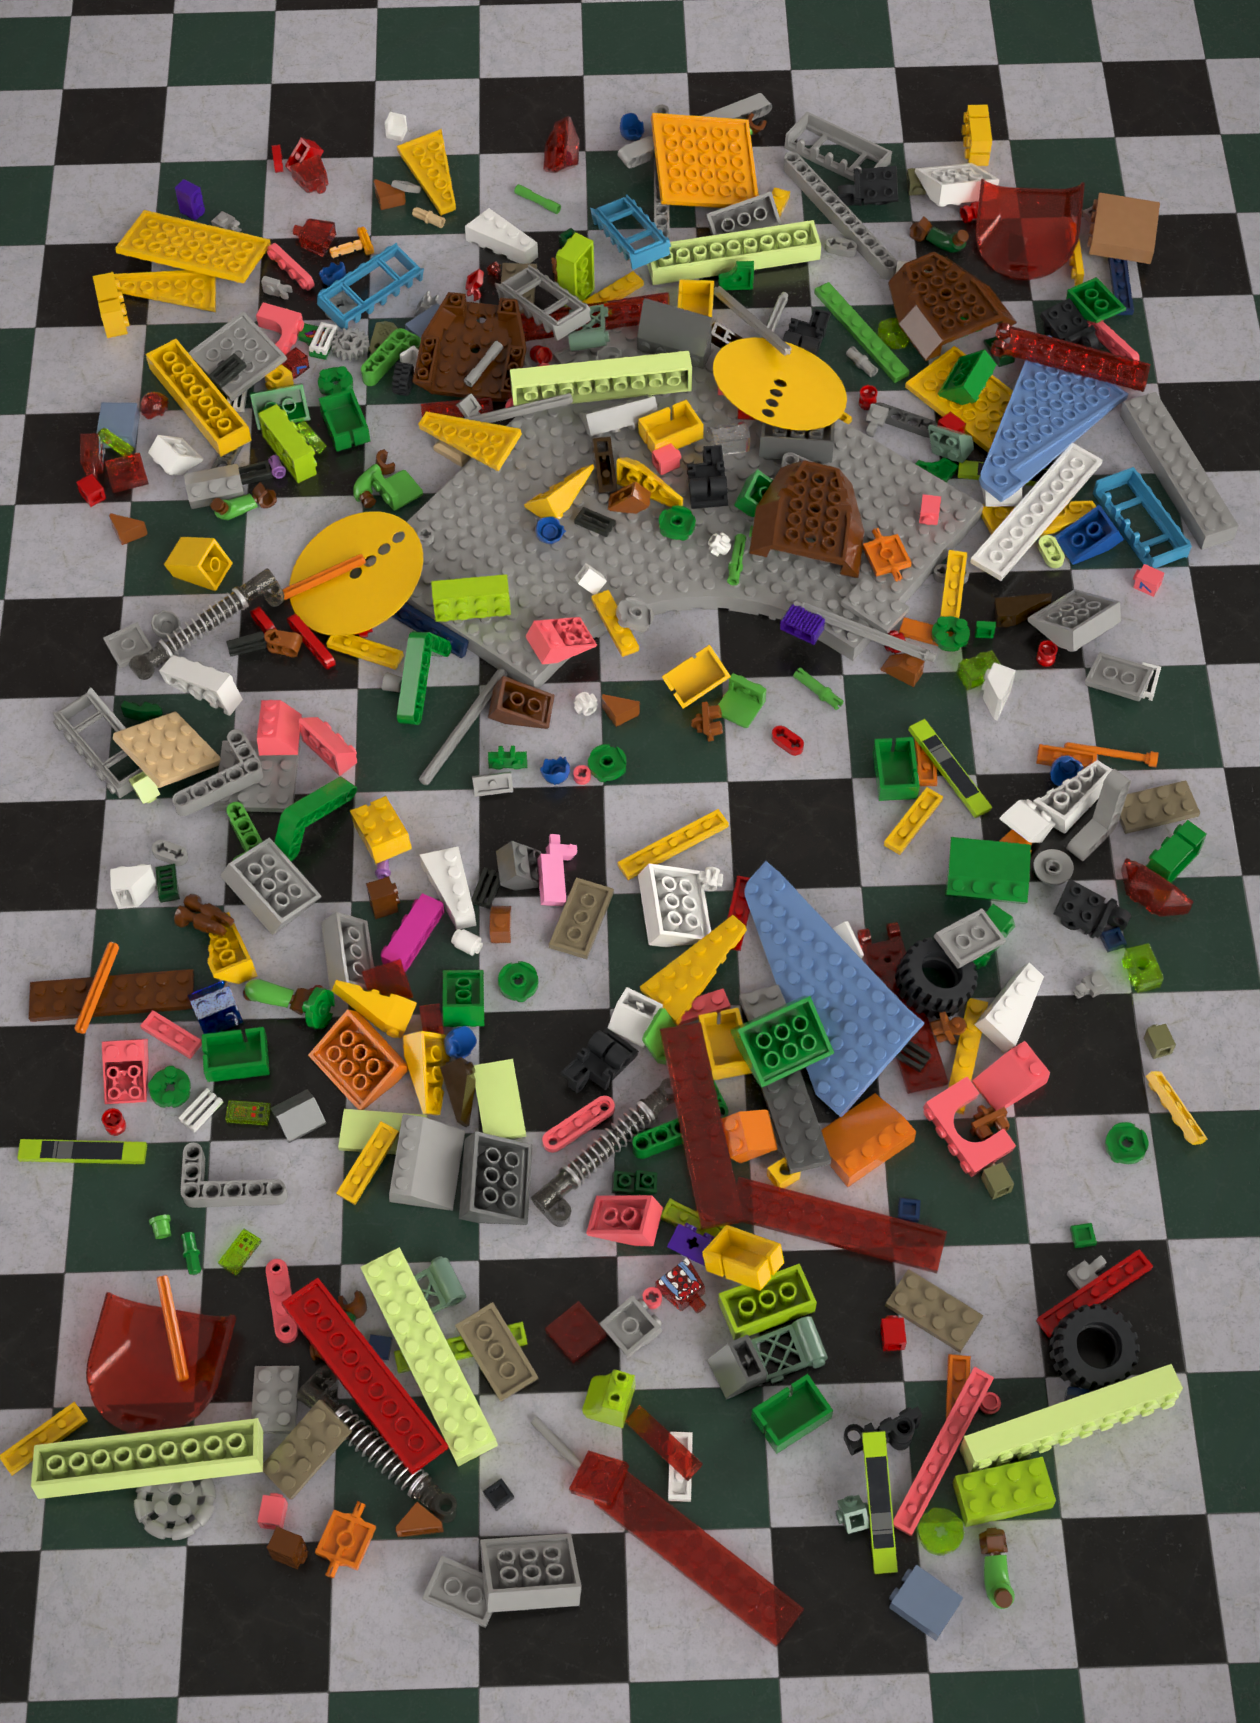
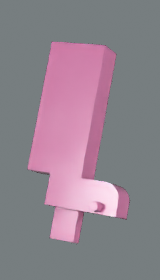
[537,834,577,906]

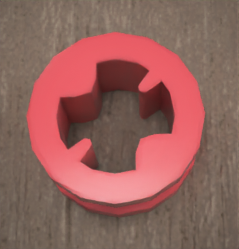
[573,765,591,785]
[642,1287,662,1309]

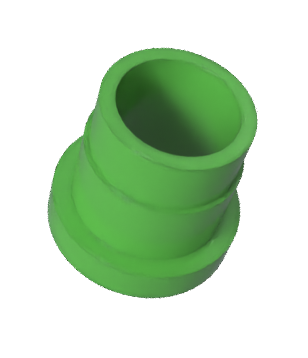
[149,1215,171,1239]

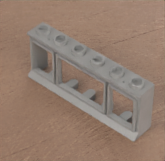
[785,112,892,181]
[495,264,591,341]
[52,687,143,798]

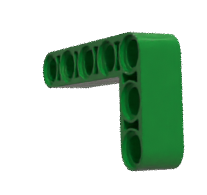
[397,631,451,725]
[274,776,357,861]
[632,1067,729,1159]

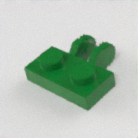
[488,746,528,770]

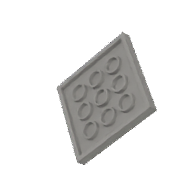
[188,311,287,401]
[214,741,300,812]

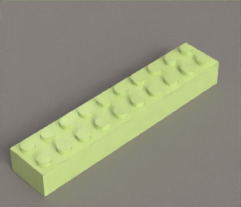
[647,220,821,285]
[510,351,692,406]
[360,1247,498,1467]
[959,1364,1183,1473]
[31,1418,263,1499]

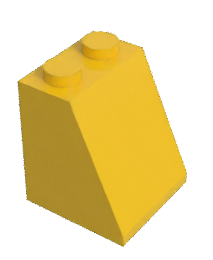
[164,537,233,591]

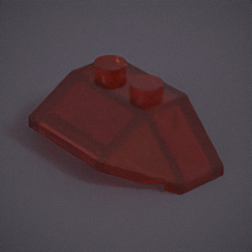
[543,116,580,173]
[1121,858,1193,917]

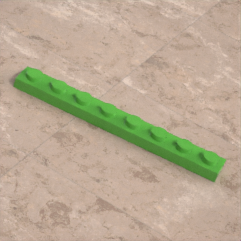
[814,282,909,383]

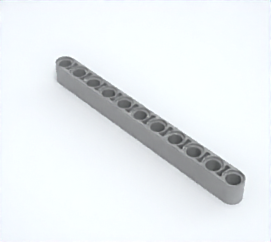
[618,93,772,168]
[654,104,669,242]
[784,151,897,280]

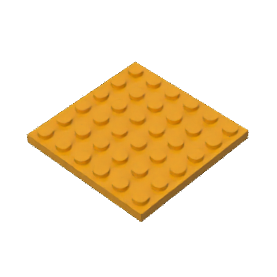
[651,113,759,208]

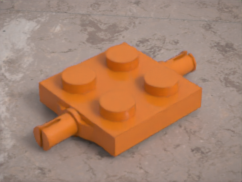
[863,528,912,582]
[315,1501,376,1578]

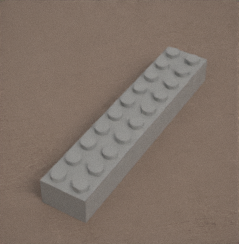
[1120,392,1239,550]

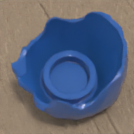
[619,113,645,141]
[319,262,346,287]
[535,516,566,544]
[540,756,570,785]
[1050,756,1084,786]
[444,1026,477,1059]

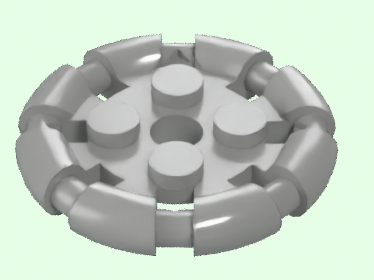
[134,1478,216,1540]

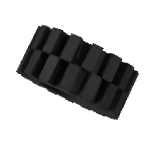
[392,362,414,396]

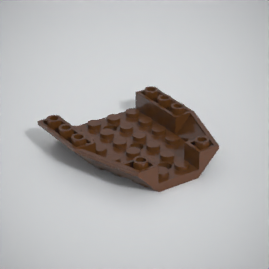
[888,252,1017,361]
[413,292,527,402]
[749,460,864,578]

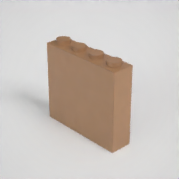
[1087,193,1160,264]

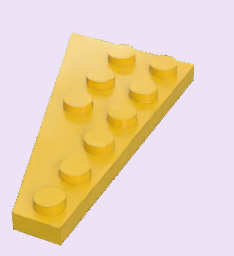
[397,129,456,215]
[114,270,216,312]
[418,412,522,471]
[981,501,1096,538]
[640,915,747,1025]

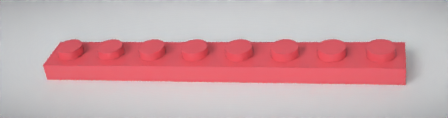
[893,1366,994,1536]

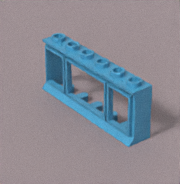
[590,195,671,270]
[317,243,424,330]
[1092,467,1192,568]

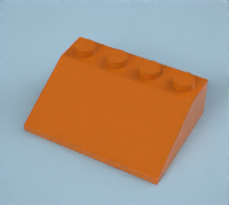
[308,1009,409,1110]
[821,1093,916,1187]

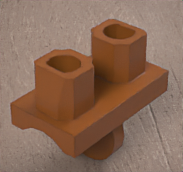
[691,702,723,742]
[930,1012,967,1045]
[970,1105,1010,1141]

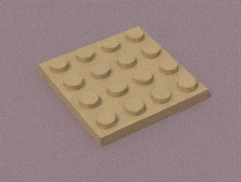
[112,711,221,788]

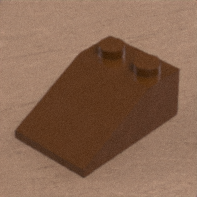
[488,676,555,729]

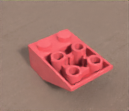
[525,617,597,664]
[102,1039,149,1104]

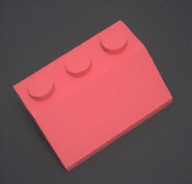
[257,700,302,756]
[298,717,357,776]

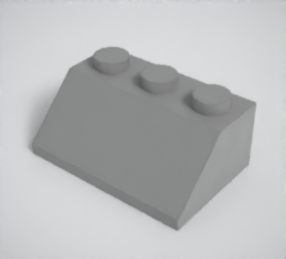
[184,464,244,509]

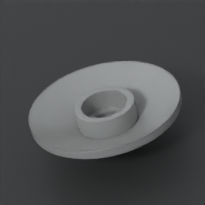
[1033,849,1074,885]

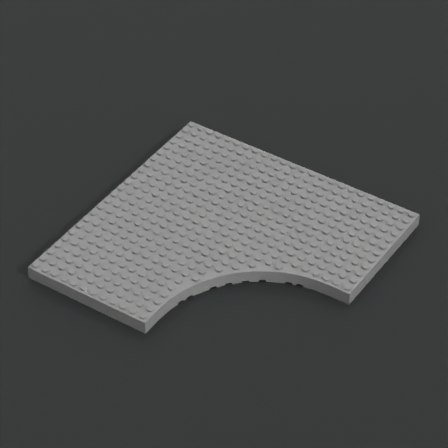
[364,299,984,689]

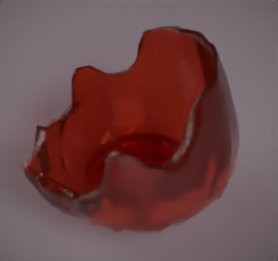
[140,391,169,419]

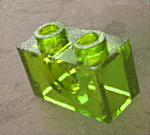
[956,650,1001,691]
[1122,943,1164,993]

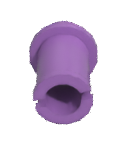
[268,455,286,478]
[375,859,391,879]

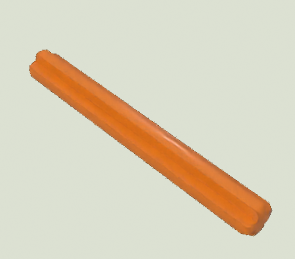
[280,554,366,600]
[74,942,119,1034]
[156,1275,189,1381]

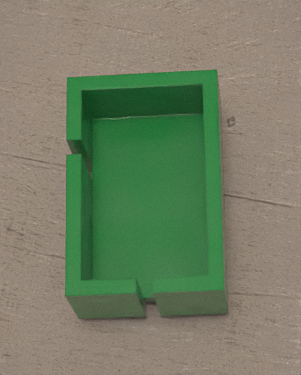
[318,389,371,452]
[873,737,920,801]
[1144,820,1207,891]
[202,1027,270,1082]
[751,1374,833,1454]

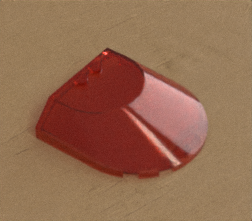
[976,179,1085,280]
[86,1292,236,1433]

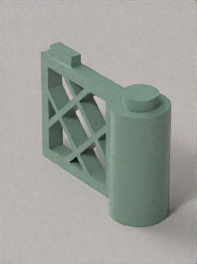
[568,304,610,352]
[414,1256,466,1314]
[751,1316,828,1384]

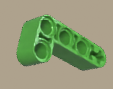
[361,328,421,386]
[226,802,262,860]

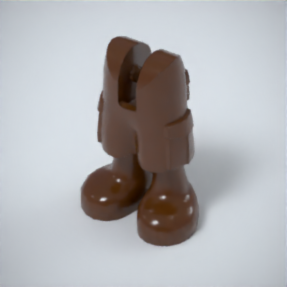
[174,894,234,937]

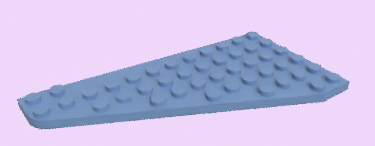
[979,335,1128,502]
[745,861,924,1118]

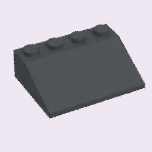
[637,298,712,369]
[759,416,835,464]
[459,1131,532,1225]

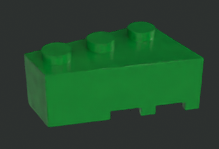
[973,904,1015,970]

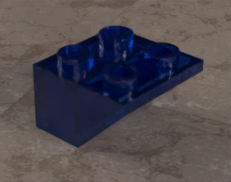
[187,980,243,1034]

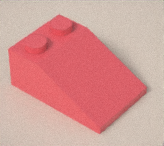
[972,1041,1050,1111]
[586,1195,663,1246]

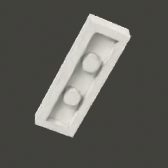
[668,1432,693,1502]

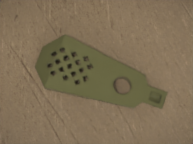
[369,321,398,357]

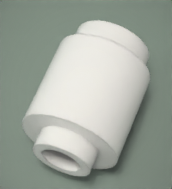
[451,929,483,956]

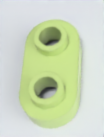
[1038,535,1065,568]

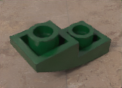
[120,700,164,722]
[611,1170,658,1195]

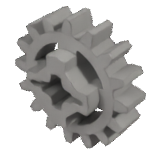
[331,327,370,361]

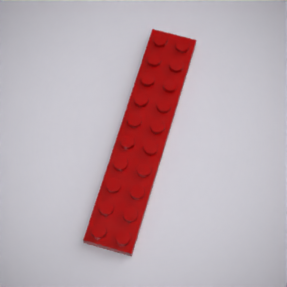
[281,1278,448,1475]

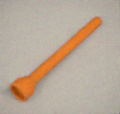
[1064,742,1159,768]

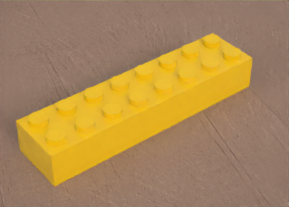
[146,339,252,457]

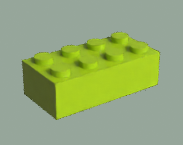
[556,233,595,310]
[258,404,317,483]
[431,574,511,622]
[718,1264,817,1340]
[952,1457,1056,1527]

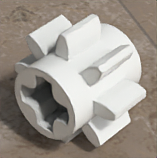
[708,532,731,557]
[574,692,598,716]
[699,867,723,891]

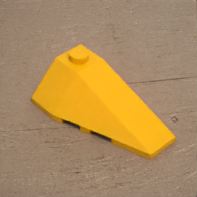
[616,457,683,508]
[524,464,594,519]
[208,912,258,984]
[331,980,417,1038]
[403,1031,450,1116]

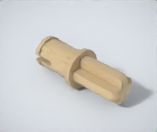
[412,207,445,228]

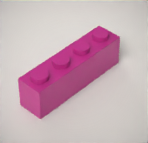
[381,893,444,975]

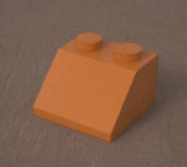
[720,1110,778,1164]

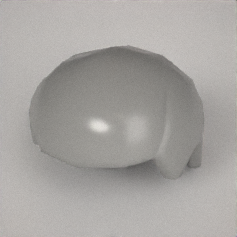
[595,345,623,360]
[151,610,181,639]

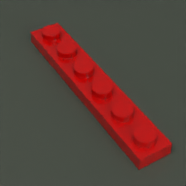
[1036,1249,1153,1338]

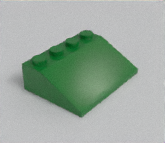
[945,837,1031,904]
[730,996,834,1087]

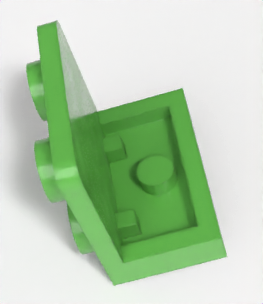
[372,470,423,511]
[718,673,766,728]
[642,1008,696,1068]

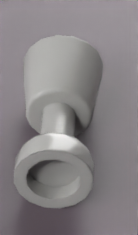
[382,672,402,692]

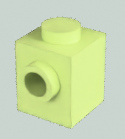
[129,772,160,804]

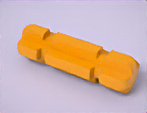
[357,226,374,255]
[329,239,363,258]

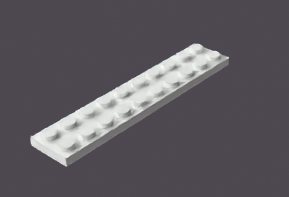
[970,443,1103,581]

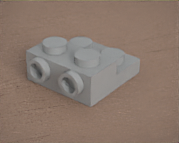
[599,1295,663,1358]

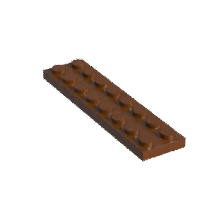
[29,969,194,1022]

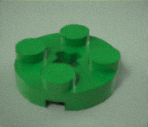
[318,366,354,395]
[659,505,696,541]
[931,616,970,652]
[588,744,626,783]
[498,961,539,1002]
[302,987,335,1029]
[148,1066,191,1108]
[1105,1122,1149,1164]

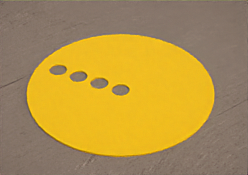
[713,337,847,430]
[289,512,423,636]

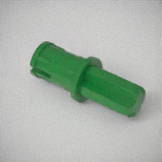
[181,1232,201,1276]

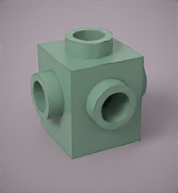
[835,1495,870,1534]

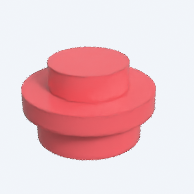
[979,1392,1001,1415]

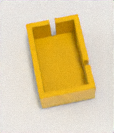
[962,105,992,166]
[93,272,130,338]
[677,279,714,317]
[638,399,704,453]
[662,644,731,708]
[350,796,412,864]
[698,1008,752,1080]
[702,1225,784,1291]

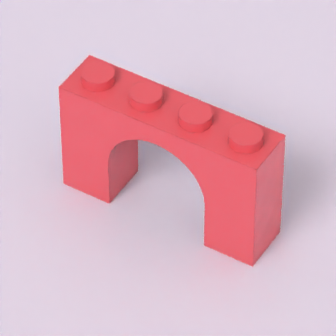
[256,303,304,365]
[923,1077,1016,1177]

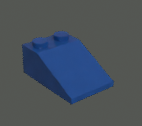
[1054,505,1124,565]

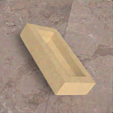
[433,440,471,467]

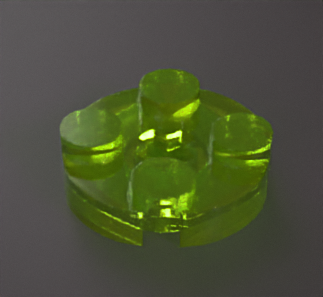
[877,317,910,349]
[296,420,327,454]
[917,1508,964,1556]

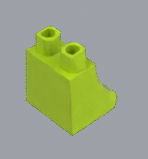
[582,1370,636,1428]

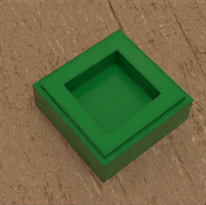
[975,621,996,638]
[1070,1223,1097,1248]

